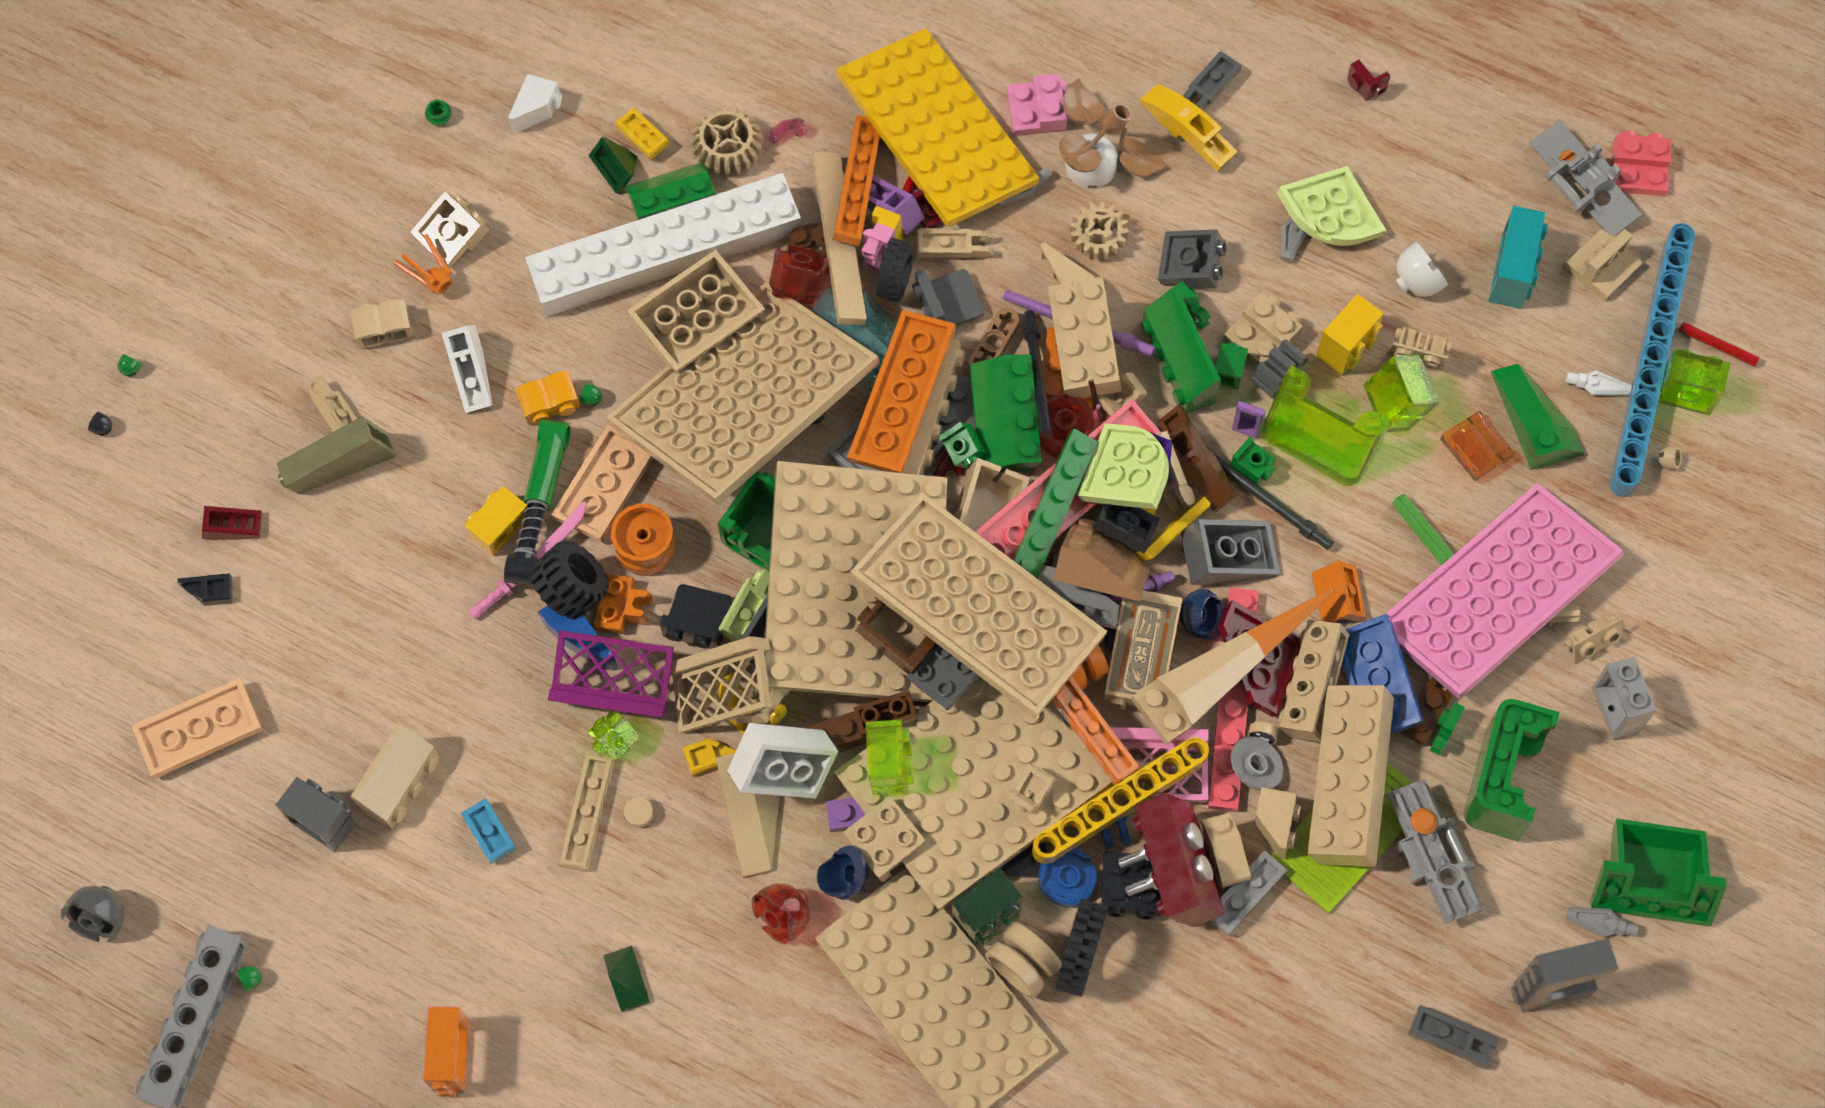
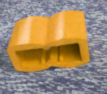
[515,370,581,425]

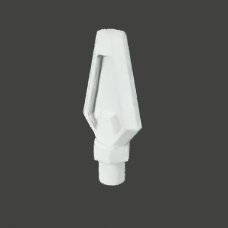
[1565,370,1632,396]

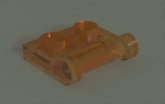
[1440,411,1515,481]

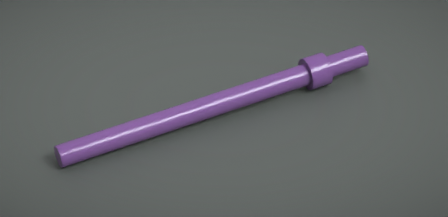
[1003,290,1156,357]

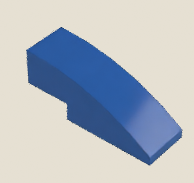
[538,605,618,670]

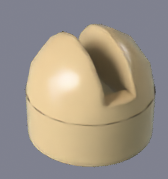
[1658,446,1682,469]

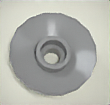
[1230,737,1284,791]

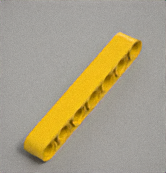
[1032,737,1209,864]

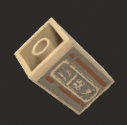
[1103,591,1182,714]

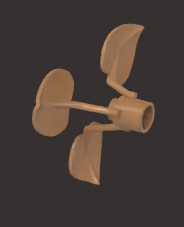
[1059,78,1166,177]

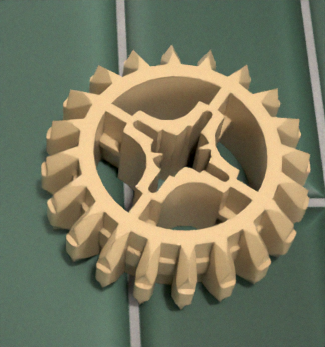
[691,105,763,176]

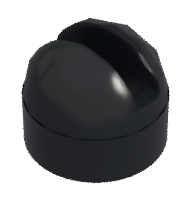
[88,411,112,436]

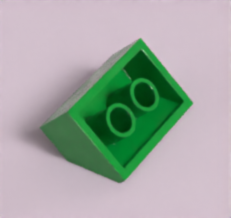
[625,163,716,220]

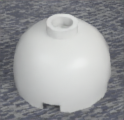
[1065,133,1118,188]
[1396,242,1448,297]

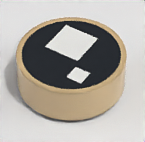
[1248,721,1279,745]

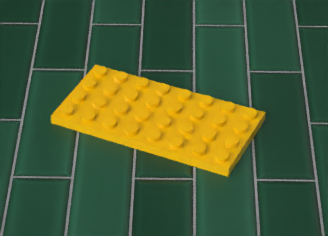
[836,28,1039,228]

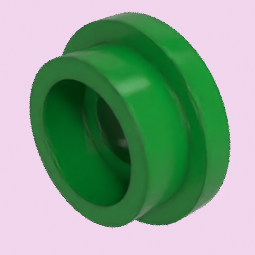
[425,99,452,126]

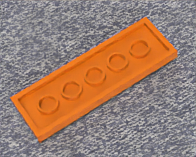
[847,310,956,473]

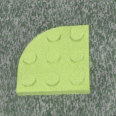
[1277,166,1386,246]
[1077,423,1169,509]

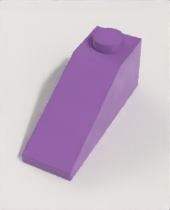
[867,175,925,235]

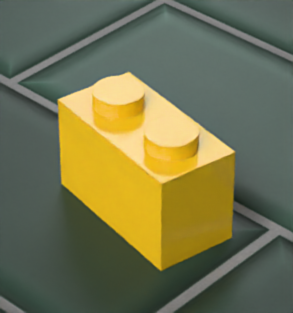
[464,486,528,556]

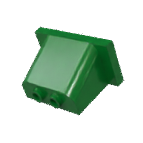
[1590,818,1727,927]

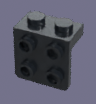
[660,584,733,649]

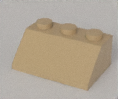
[351,722,439,829]

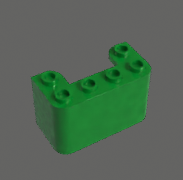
[718,471,775,572]
[1464,699,1560,842]

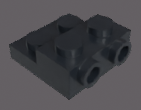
[1094,504,1160,554]
[1101,851,1162,920]

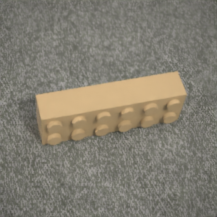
[1308,685,1394,867]

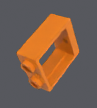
[423,1007,469,1097]

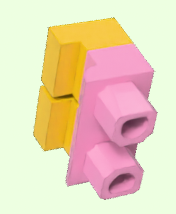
[861,206,903,273]

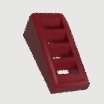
[202,506,262,540]

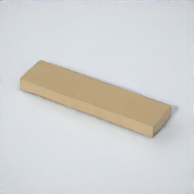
[558,753,615,872]

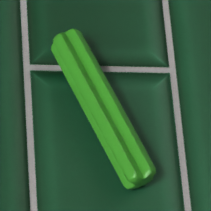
[1393,494,1454,565]

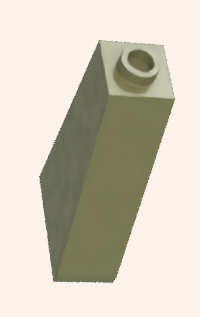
[277,416,397,494]

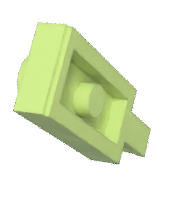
[719,569,769,642]

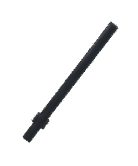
[1023,310,1052,437]

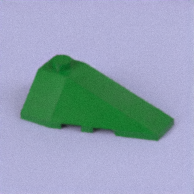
[1491,363,1584,470]

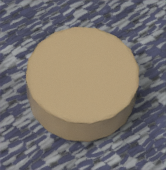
[623,797,654,828]

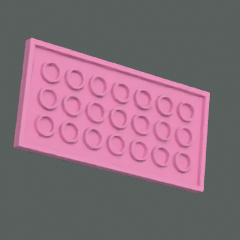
[1386,483,1623,700]

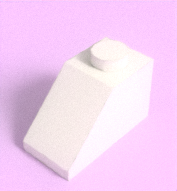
[508,74,562,133]

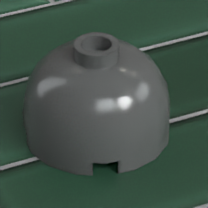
[61,886,124,942]

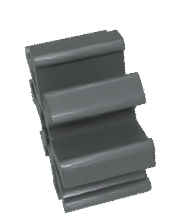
[1251,339,1309,400]

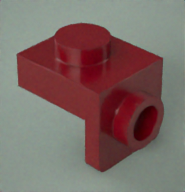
[1347,59,1391,101]

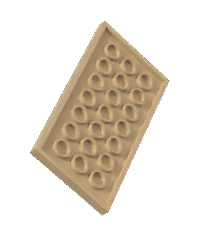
[849,493,1107,719]
[814,868,1059,1108]

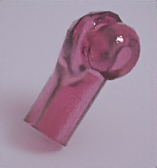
[767,118,808,143]

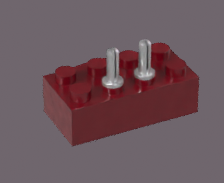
[1118,793,1224,927]

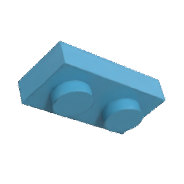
[461,798,516,864]

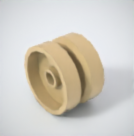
[985,922,1061,999]

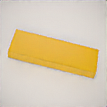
[1136,496,1210,561]

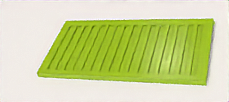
[1271,762,1412,914]

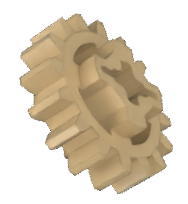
[1069,202,1129,260]

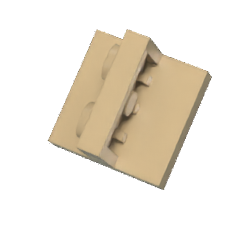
[1564,228,1643,302]

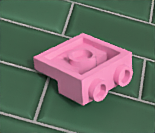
[1006,74,1071,136]

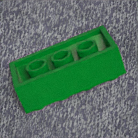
[1140,286,1221,414]
[969,354,1042,472]

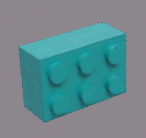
[1488,205,1548,309]

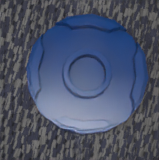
[1038,848,1098,907]

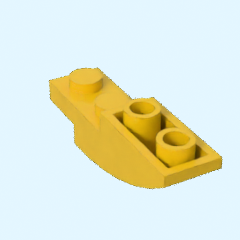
[1139,84,1237,172]

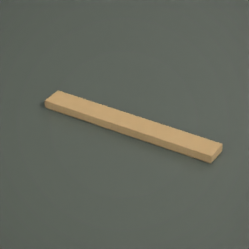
[812,152,867,325]

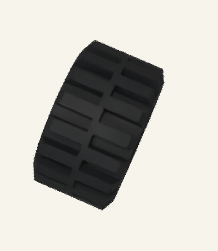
[531,540,609,619]

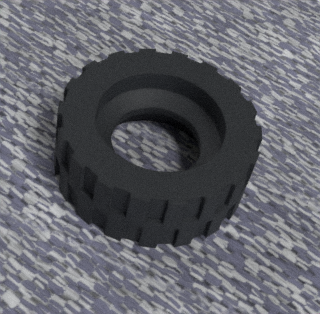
[877,238,915,302]

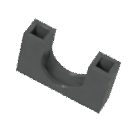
[1511,938,1619,1013]

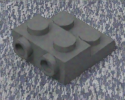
[1158,229,1227,289]

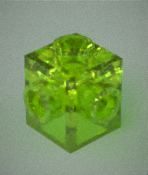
[587,710,640,761]

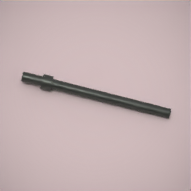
[1207,447,1334,551]

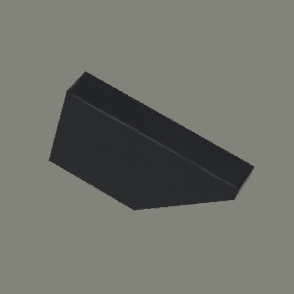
[177,573,233,606]

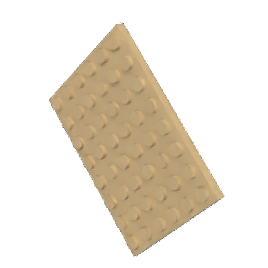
[606,281,880,505]
[764,461,947,702]
[834,680,1113,912]

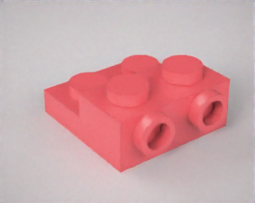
[1612,131,1671,196]

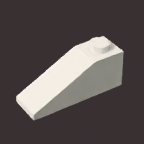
[441,325,493,413]

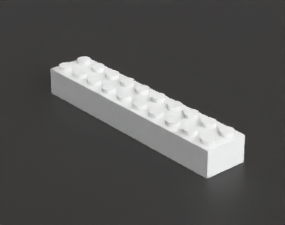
[525,173,802,317]

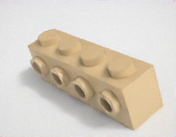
[1279,619,1349,742]

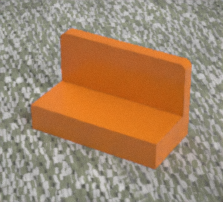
[1312,561,1366,623]

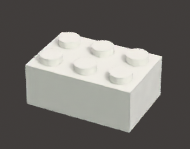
[727,723,838,799]

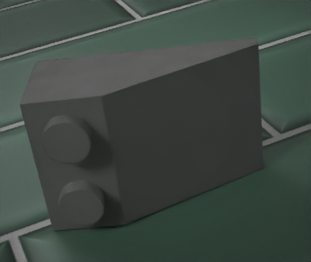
[1181,519,1280,585]

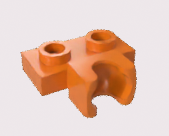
[593,574,654,634]

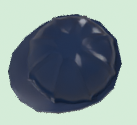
[1179,588,1225,640]
[817,845,868,900]

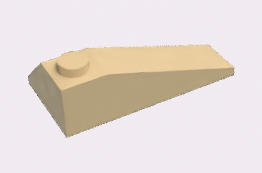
[716,753,780,878]

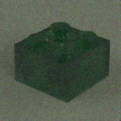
[952,868,1023,946]

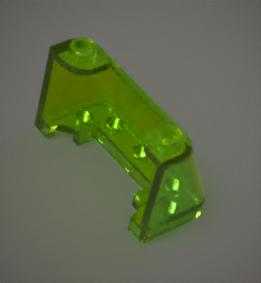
[1261,365,1391,486]

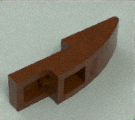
[1157,404,1238,512]
[803,690,917,752]

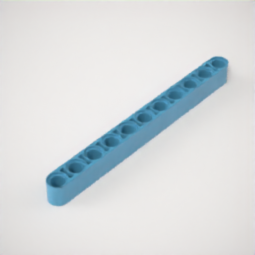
[1609,223,1695,497]

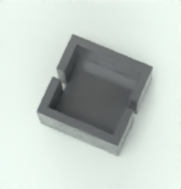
[275,777,356,852]

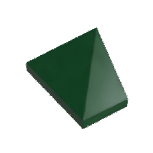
[588,137,638,194]
[604,946,650,1012]

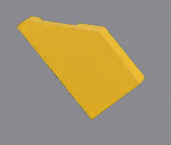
[682,738,737,777]

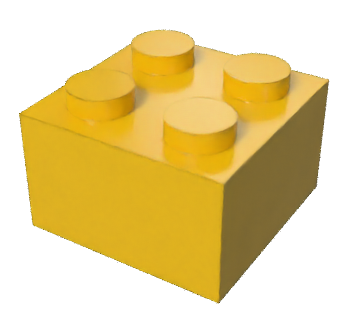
[1316,294,1384,375]

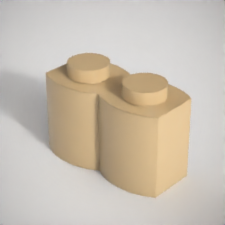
[350,298,413,348]

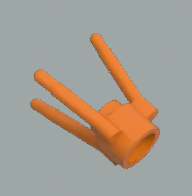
[393,234,453,295]

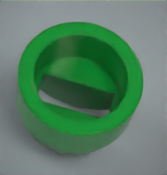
[117,353,143,377]
[580,383,602,406]
[237,966,262,992]

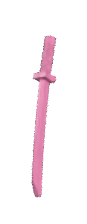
[469,502,587,620]

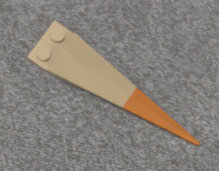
[1131,588,1335,745]

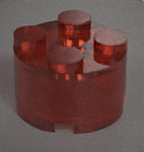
[769,245,829,305]
[1038,393,1094,460]

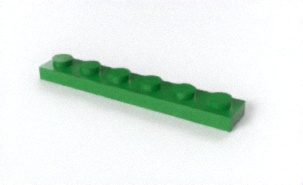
[1012,429,1098,579]

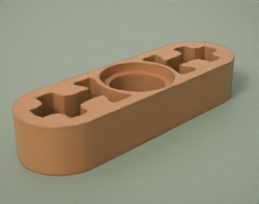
[969,308,1019,373]

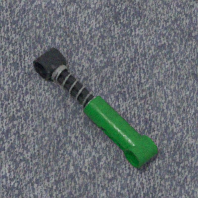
[504,419,571,586]

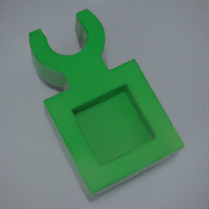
[1174,281,1211,330]
[1429,702,1465,756]

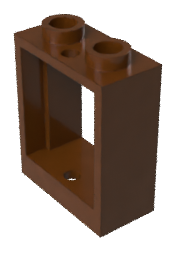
[855,597,935,674]

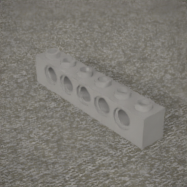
[136,926,248,1108]

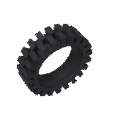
[1055,898,1108,997]

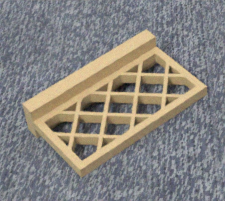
[664,636,771,733]

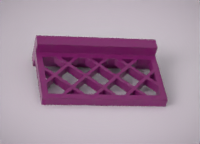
[548,630,674,717]

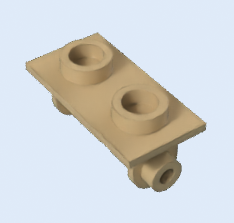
[1562,615,1623,664]

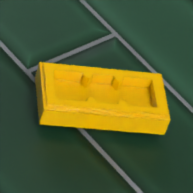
[614,107,670,161]

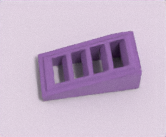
[1232,401,1265,439]

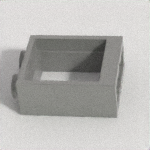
[1592,656,1657,740]

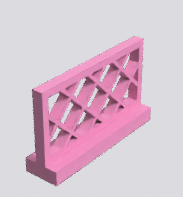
[1110,727,1208,803]

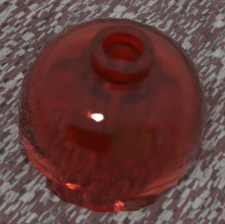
[751,883,810,944]

